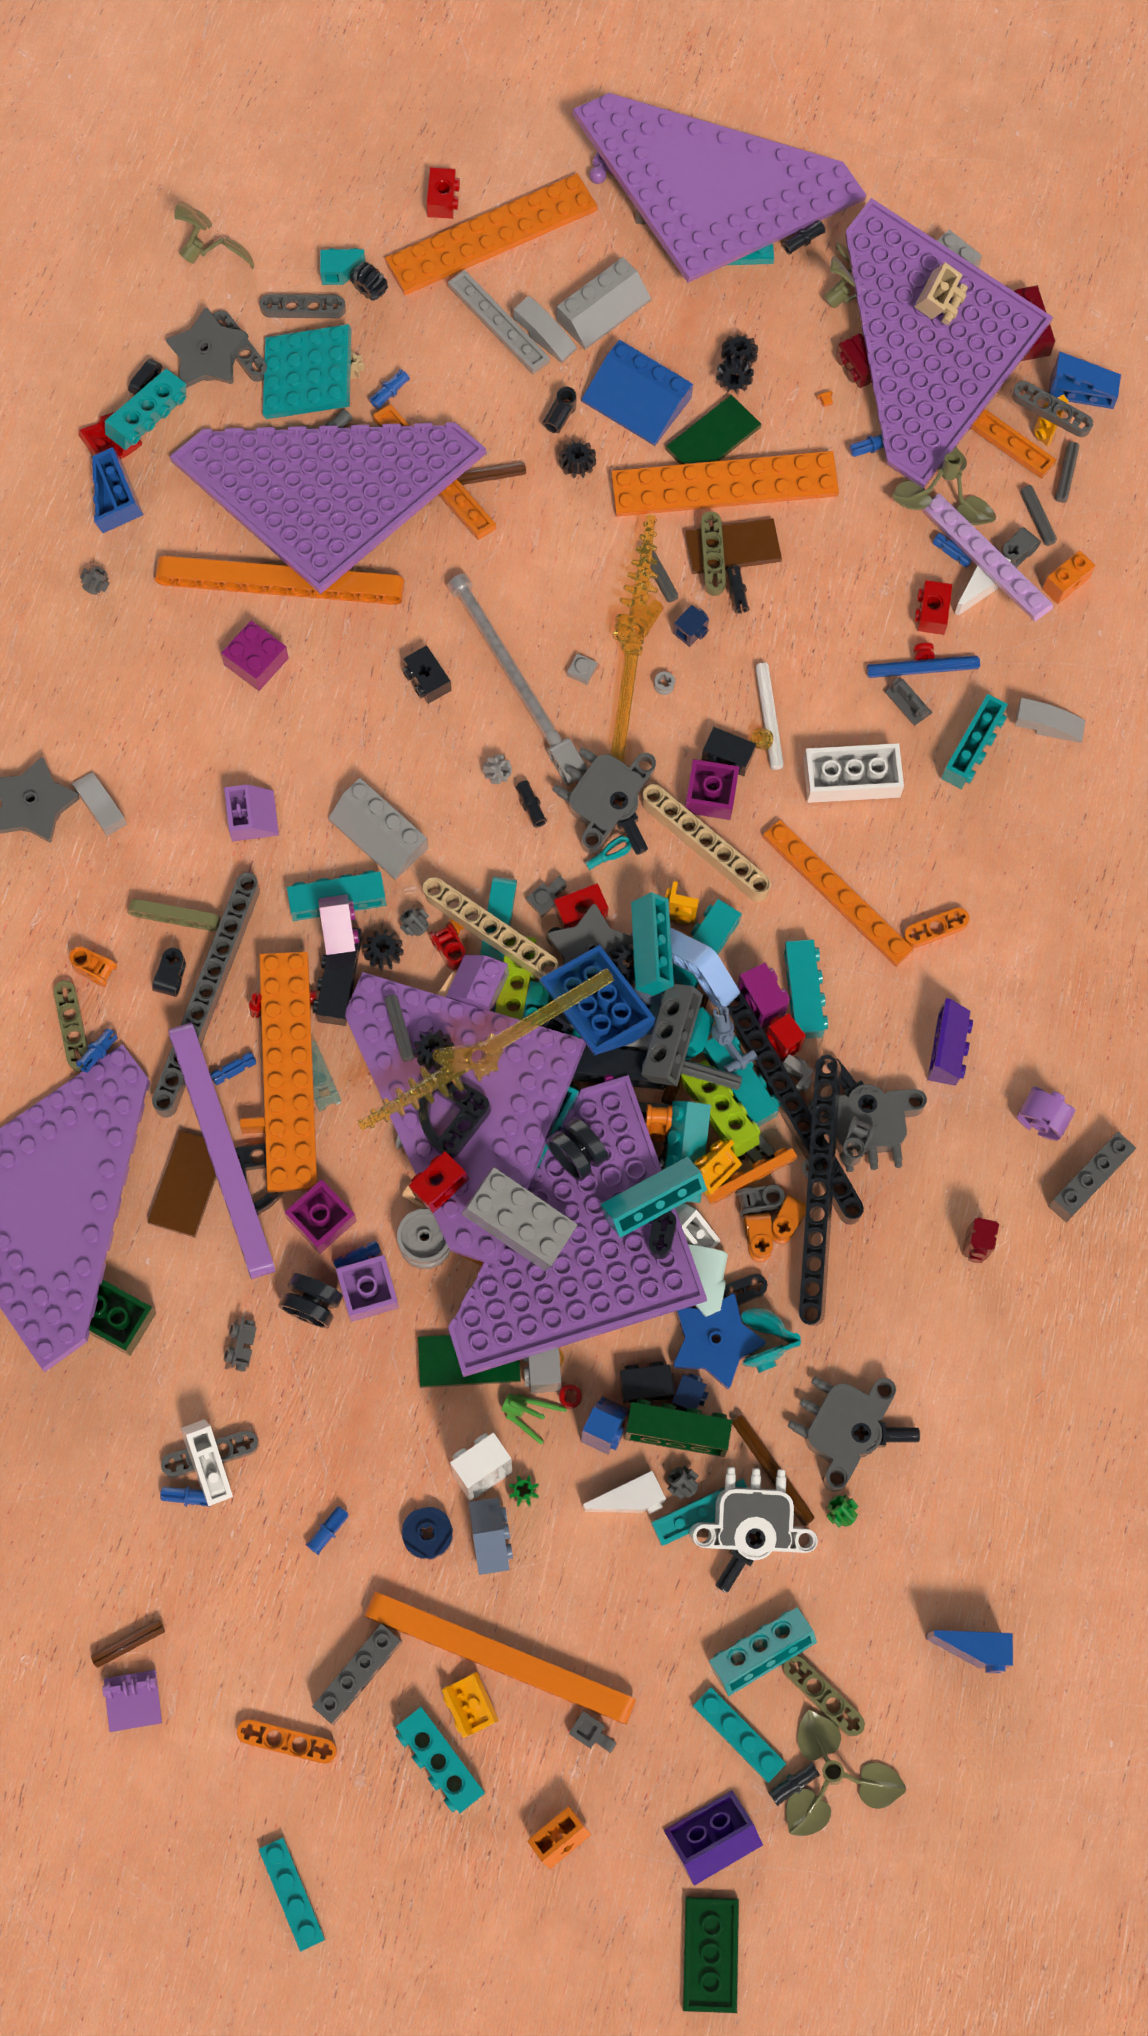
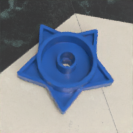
[673,1294,766,1389]

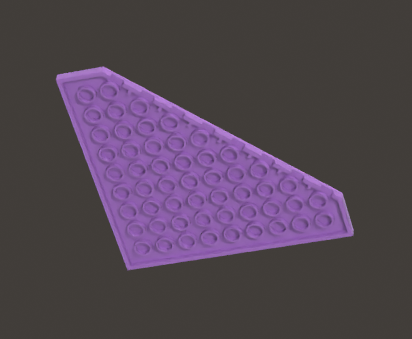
[572,93,866,283]
[845,198,1053,488]
[169,422,487,594]
[345,972,586,1267]
[0,1044,150,1372]
[448,1075,707,1377]

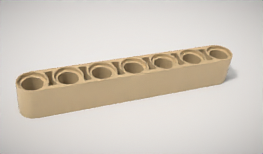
[642,784,770,902]
[423,877,559,979]

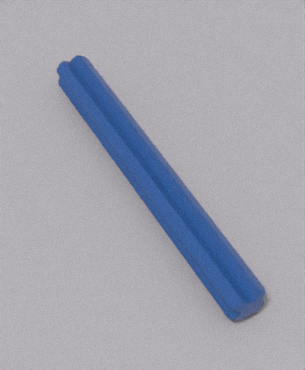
[867,656,980,678]

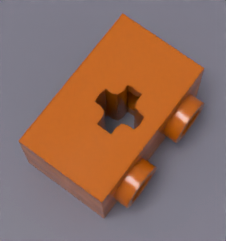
[1042,550,1096,604]
[527,1806,592,1869]

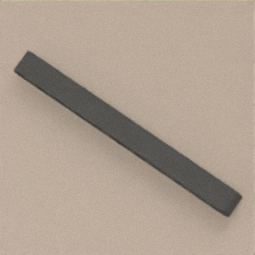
[152,872,260,1118]

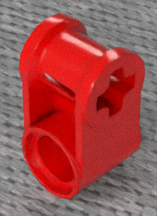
[428,922,466,970]

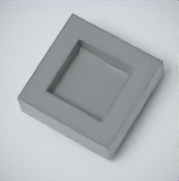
[567,653,598,685]

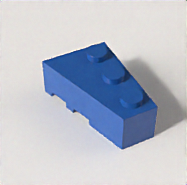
[1049,351,1121,409]
[92,447,144,533]
[581,1396,629,1455]

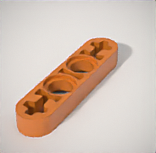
[237,1720,337,1764]

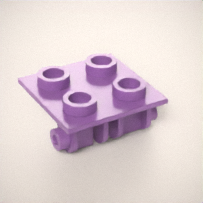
[102,1670,162,1732]

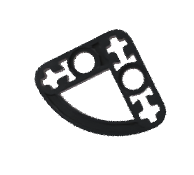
[418,1069,491,1158]
[235,1143,284,1215]

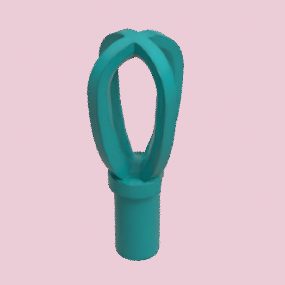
[585,836,631,871]

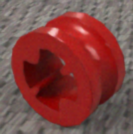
[913,643,935,661]
[559,1384,582,1409]

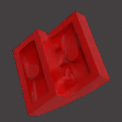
[79,411,142,459]

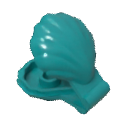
[741,1308,801,1373]

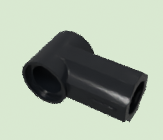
[542,386,576,434]

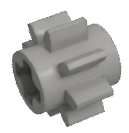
[483,755,512,784]

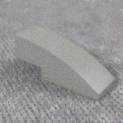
[514,295,577,363]
[1015,698,1085,743]
[72,772,127,836]

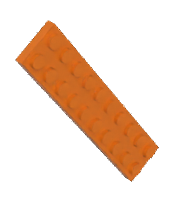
[385,173,598,295]
[611,451,839,517]
[259,952,317,1193]

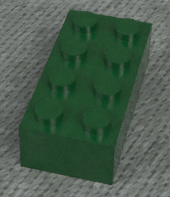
[89,1280,156,1356]
[625,1399,733,1457]

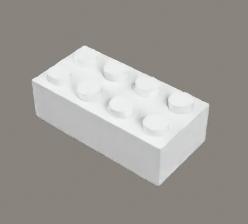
[803,743,904,803]
[450,1432,512,1502]

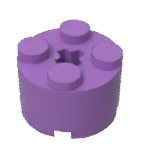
[1017,1086,1076,1141]

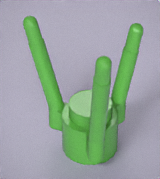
[501,1393,567,1444]

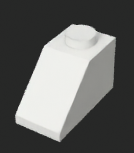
[675,1203,721,1249]

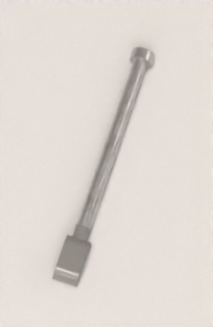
[447,574,588,786]

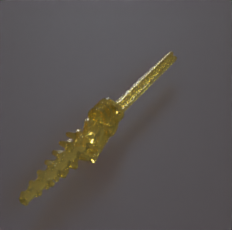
[611,514,663,763]
[357,968,614,1131]

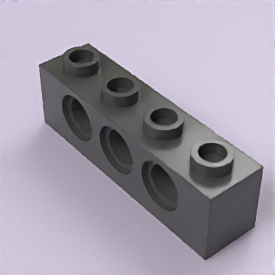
[641,984,703,1086]
[1048,1132,1136,1223]
[312,1624,402,1725]

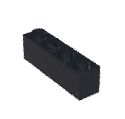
[313,927,363,1026]
[572,1044,667,1090]

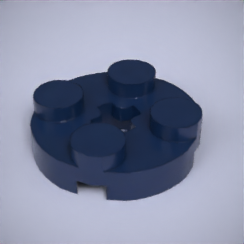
[402,1507,453,1560]

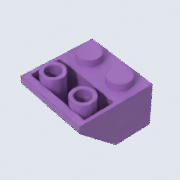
[224,784,279,842]

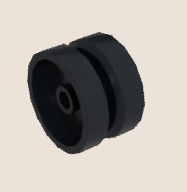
[546,1117,609,1181]
[278,1273,343,1329]

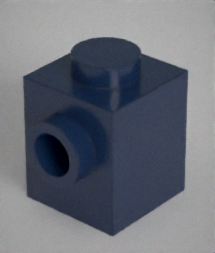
[673,605,709,647]
[671,1374,709,1412]

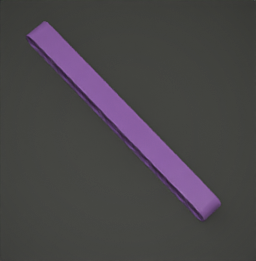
[168,1022,276,1280]

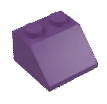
[446,955,509,1011]

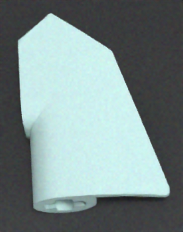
[688,1244,728,1317]

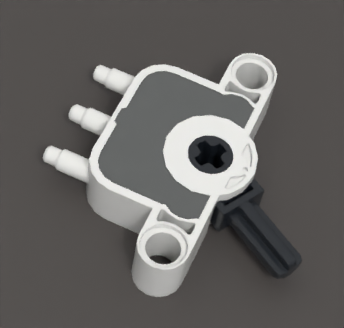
[689,1467,818,1593]

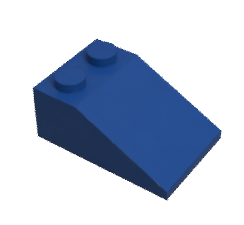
[926,1630,1013,1673]

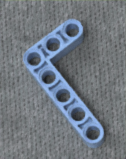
[631,927,740,1008]

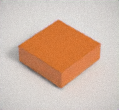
[240,1117,265,1134]

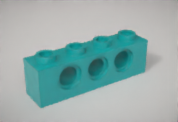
[105,368,187,450]
[709,1607,817,1697]
[396,1707,485,1814]

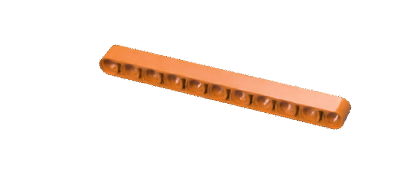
[155,556,405,605]
[364,1592,636,1725]

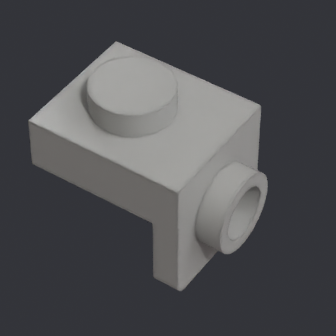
[783,1054,813,1093]

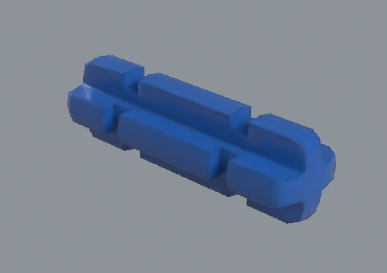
[933,533,972,567]
[210,1052,256,1085]
[333,1241,381,1269]

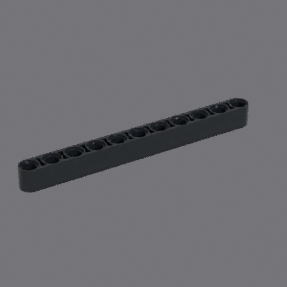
[727,992,864,1225]
[799,1055,841,1326]

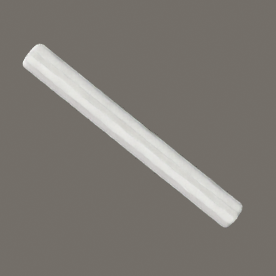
[756,662,784,770]

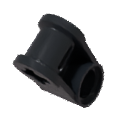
[152,948,186,997]

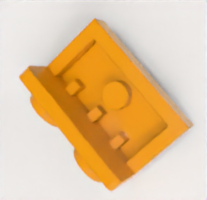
[1034,394,1069,446]
[665,881,699,925]
[694,1139,742,1196]
[442,1672,499,1738]

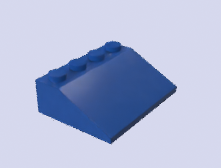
[581,340,693,446]
[539,945,655,1055]

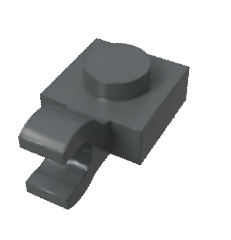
[526,876,567,917]
[569,1711,616,1753]

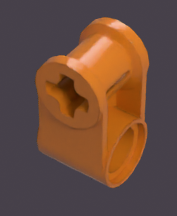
[69,947,118,987]
[645,1104,672,1142]
[772,1194,806,1244]
[744,1213,773,1262]

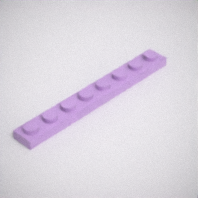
[922,493,1053,622]

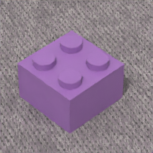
[336,1255,399,1322]

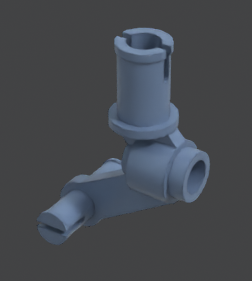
[711,1006,757,1073]

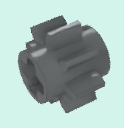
[80,566,110,595]
[400,907,429,936]
[667,1466,699,1499]

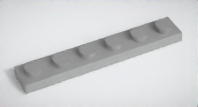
[448,270,550,374]

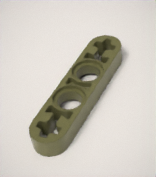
[700,511,726,596]
[127,899,221,931]
[54,981,88,1072]
[782,1656,865,1737]

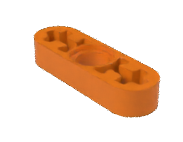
[903,908,969,948]

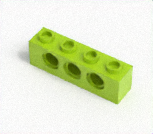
[495,936,536,1020]
[681,1060,761,1157]

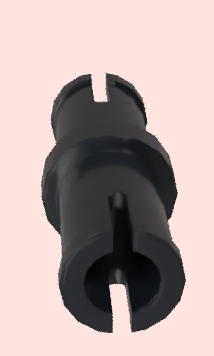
[782,220,826,255]
[726,566,750,614]
[515,780,547,828]
[768,1761,820,1806]

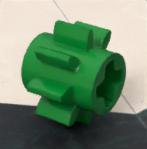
[509,1475,539,1507]
[826,1494,859,1528]

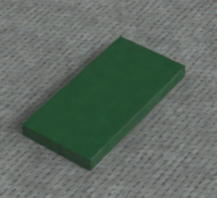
[666,394,761,465]
[418,1335,521,1388]
[683,1897,739,2013]

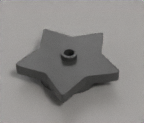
[166,308,249,388]
[0,758,80,843]
[547,904,633,965]

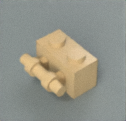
[914,262,968,325]

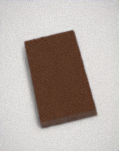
[685,518,782,574]
[148,1131,217,1238]

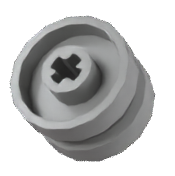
[397,1209,451,1269]

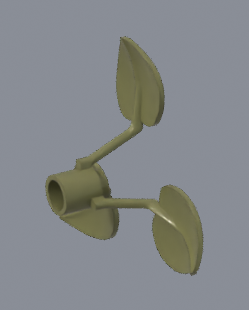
[174,202,254,269]
[824,242,857,308]
[892,447,996,525]
[786,1710,906,1836]

